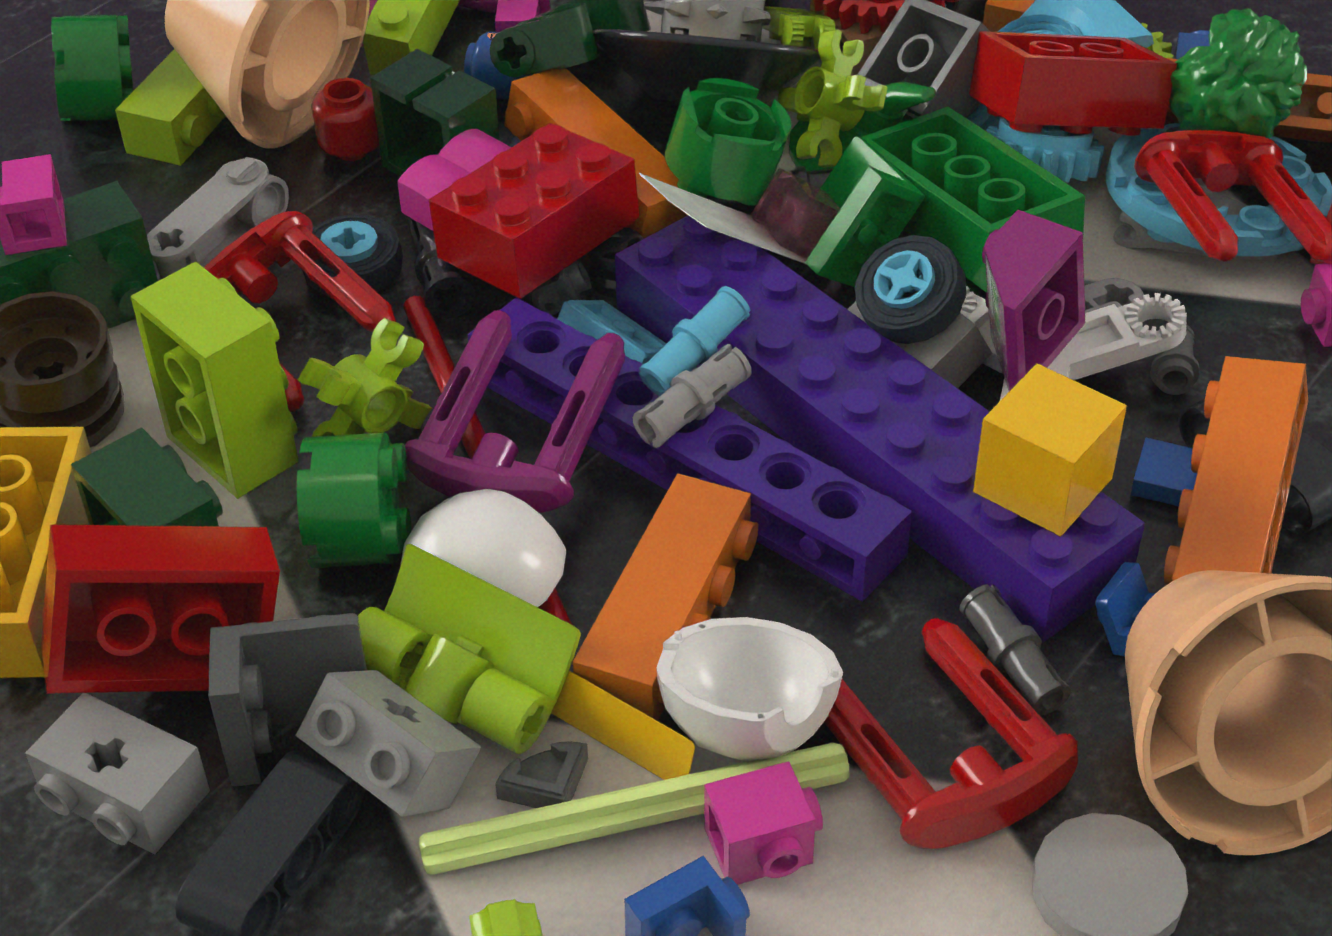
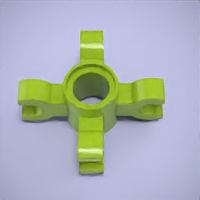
[777,29,888,168]
[297,318,432,437]

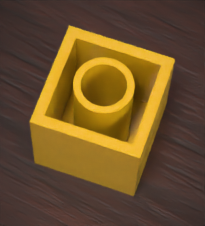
[973,363,1127,537]

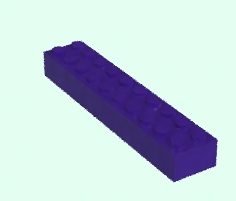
[615,215,1145,643]

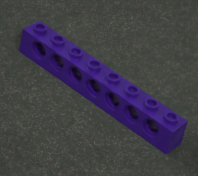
[468,297,912,602]

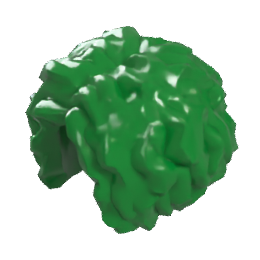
[1169,8,1307,139]

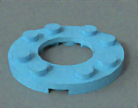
[1105,123,1332,260]

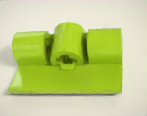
[358,544,581,754]

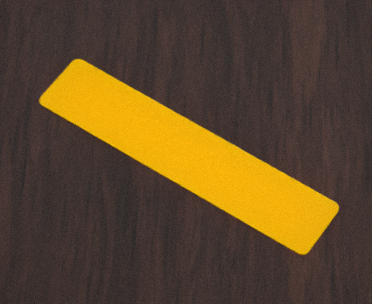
[551,670,695,780]

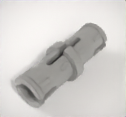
[632,344,751,448]

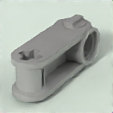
[147,157,289,281]

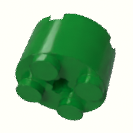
[51,15,133,122]
[665,78,791,206]
[297,433,412,569]

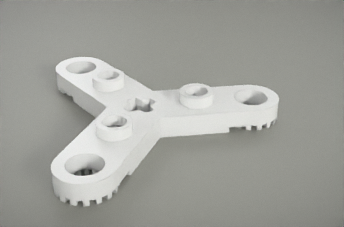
[960,286,1187,402]

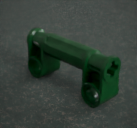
[489,0,651,77]

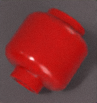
[311,78,379,161]

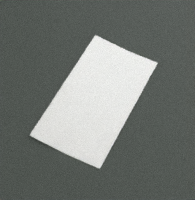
[639,173,809,264]

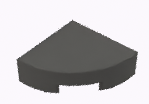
[495,741,588,808]

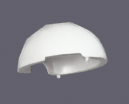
[400,489,566,607]
[656,617,843,762]

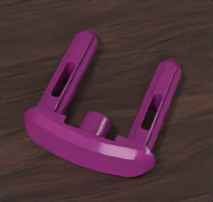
[405,310,625,513]

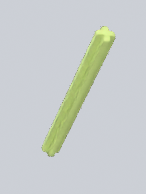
[419,743,850,875]

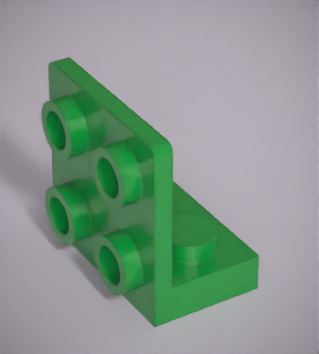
[797,137,926,288]

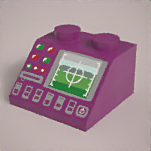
[982,210,1085,391]

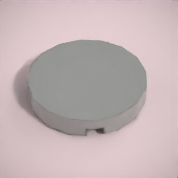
[1032,813,1188,936]

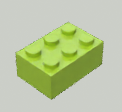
[130,261,299,499]

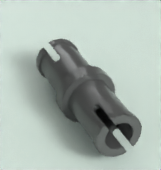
[960,584,1071,715]

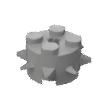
[644,0,771,42]

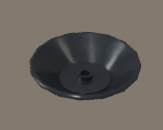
[593,29,822,104]

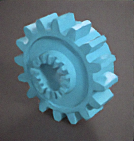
[985,117,1104,182]

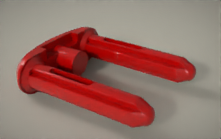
[1134,130,1332,264]
[203,211,396,412]
[824,618,1078,849]

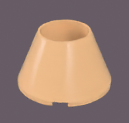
[165,0,370,148]
[1125,570,1332,855]

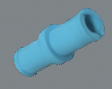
[639,286,751,396]

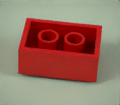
[969,31,1177,136]
[428,123,639,299]
[41,525,280,693]

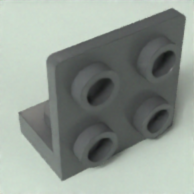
[209,613,367,787]

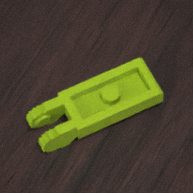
[762,6,836,49]

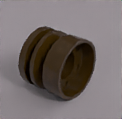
[0,291,124,447]

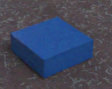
[1131,438,1197,506]

